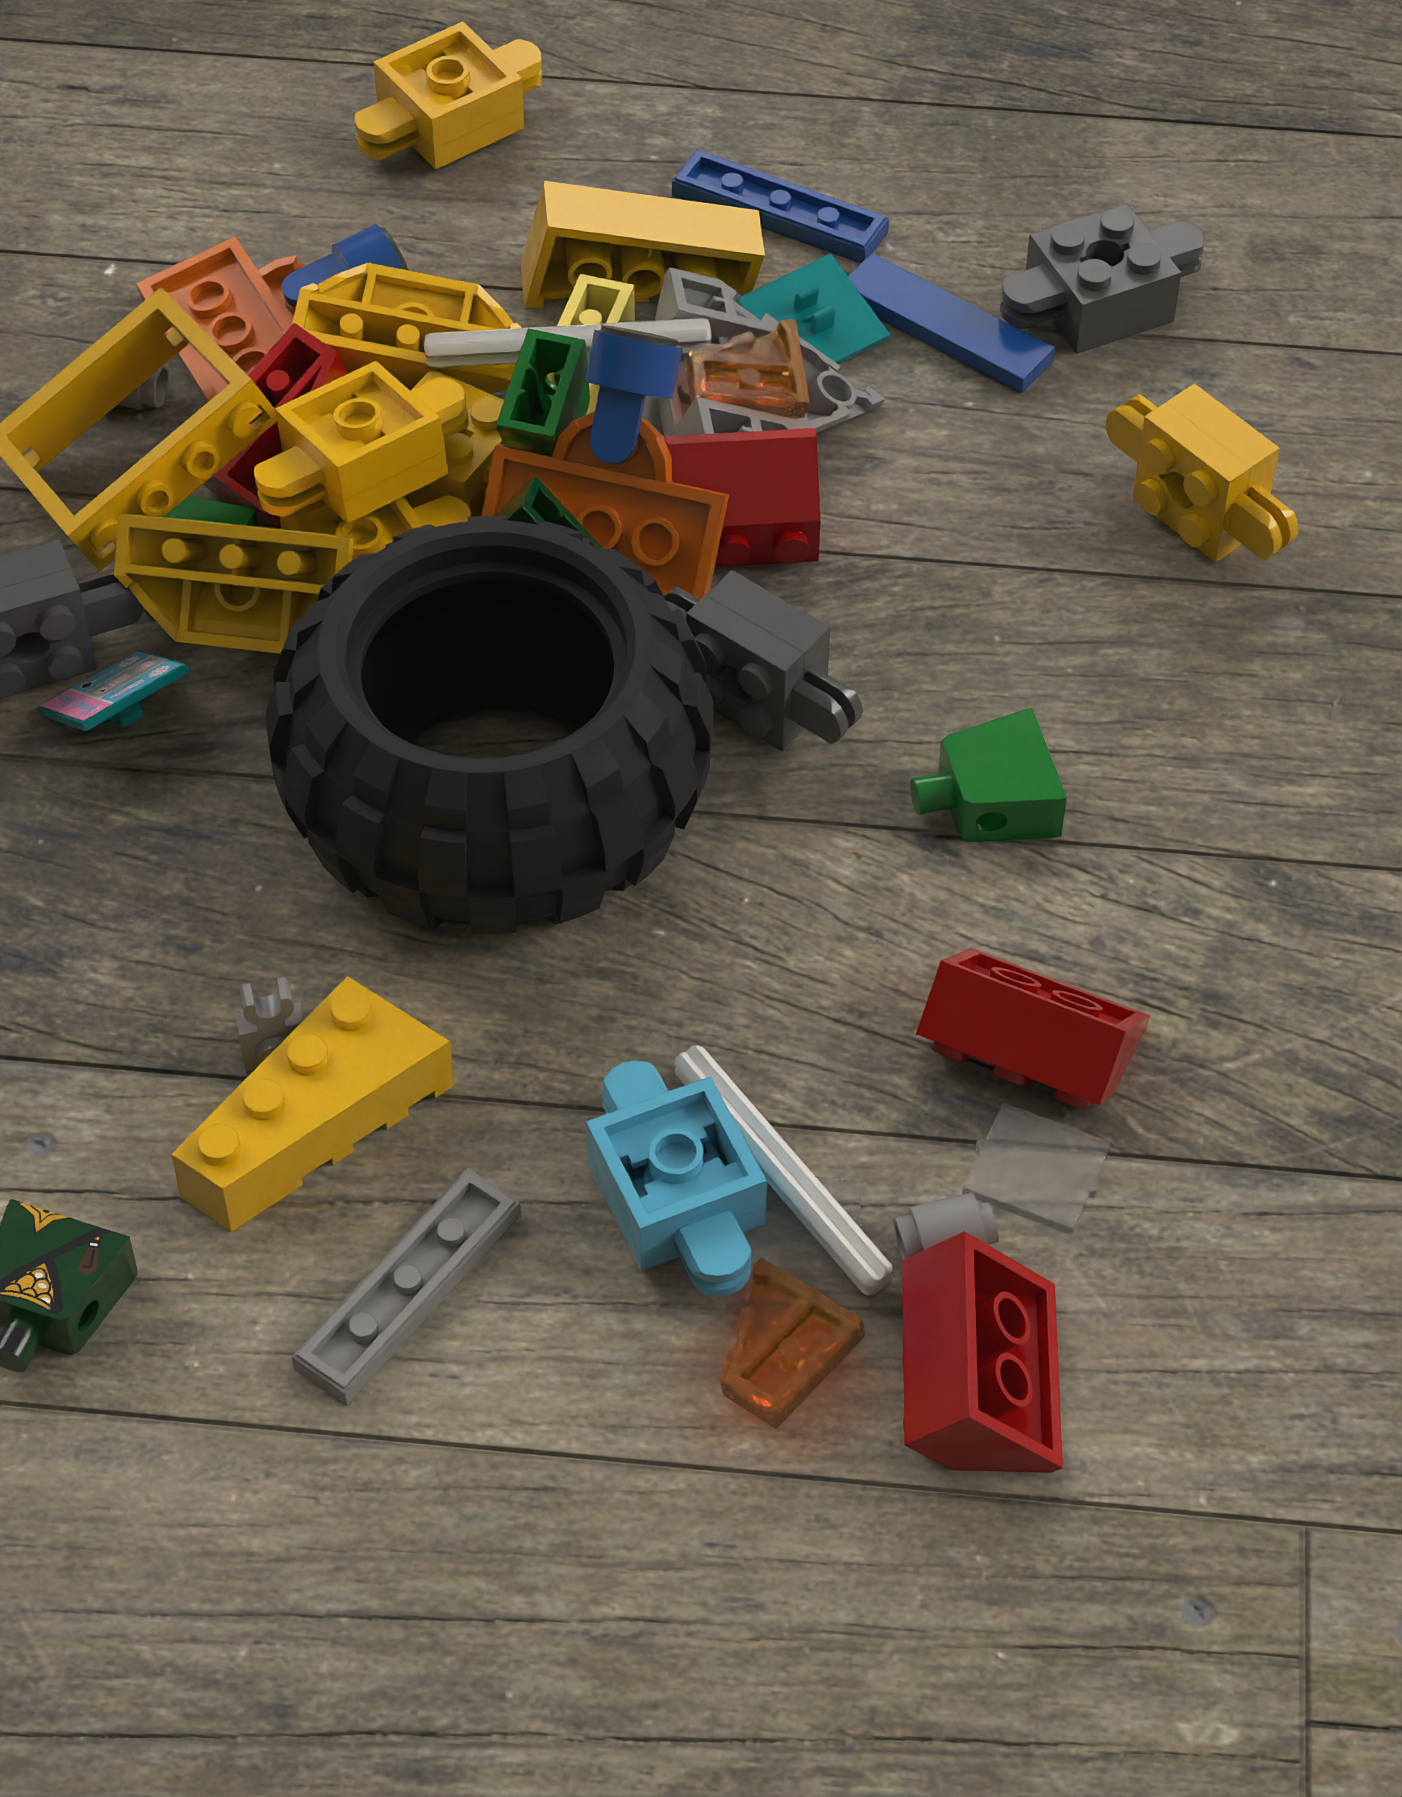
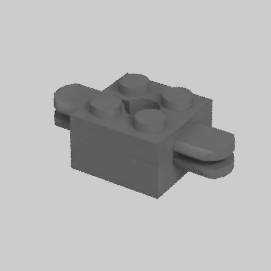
[1000,203,1205,354]
[0,539,143,698]
[664,570,863,751]

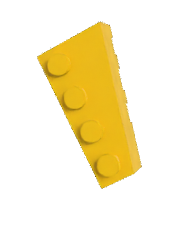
[521,181,765,308]
[171,976,454,1232]

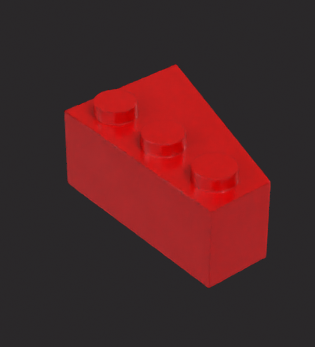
[203,323,348,529]

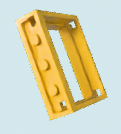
[0,287,277,572]

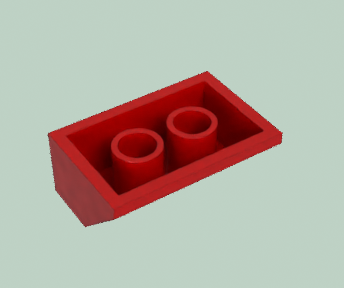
[663,428,821,567]
[916,948,1150,1109]
[901,1231,1063,1473]

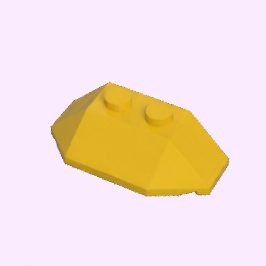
[292,263,522,394]
[114,514,354,654]

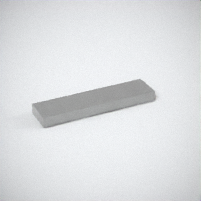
[291,1168,521,1405]

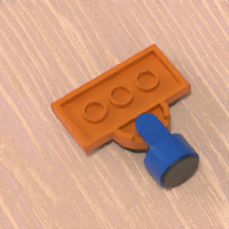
[136,224,409,403]
[482,325,729,600]

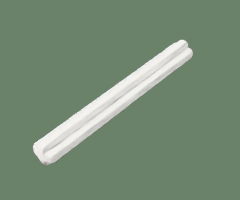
[424,318,711,368]
[674,1045,893,1296]

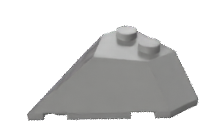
[655,267,886,436]

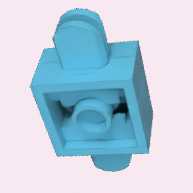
[586,1060,767,1297]

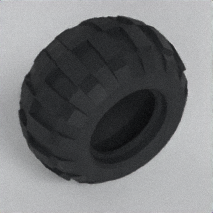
[266,516,714,934]

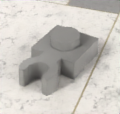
[235,977,304,1072]

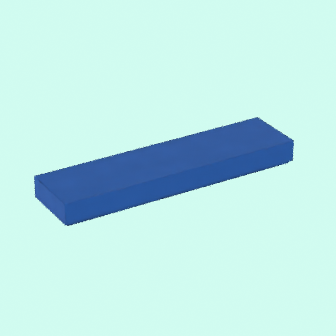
[672,149,889,263]
[848,253,1055,393]

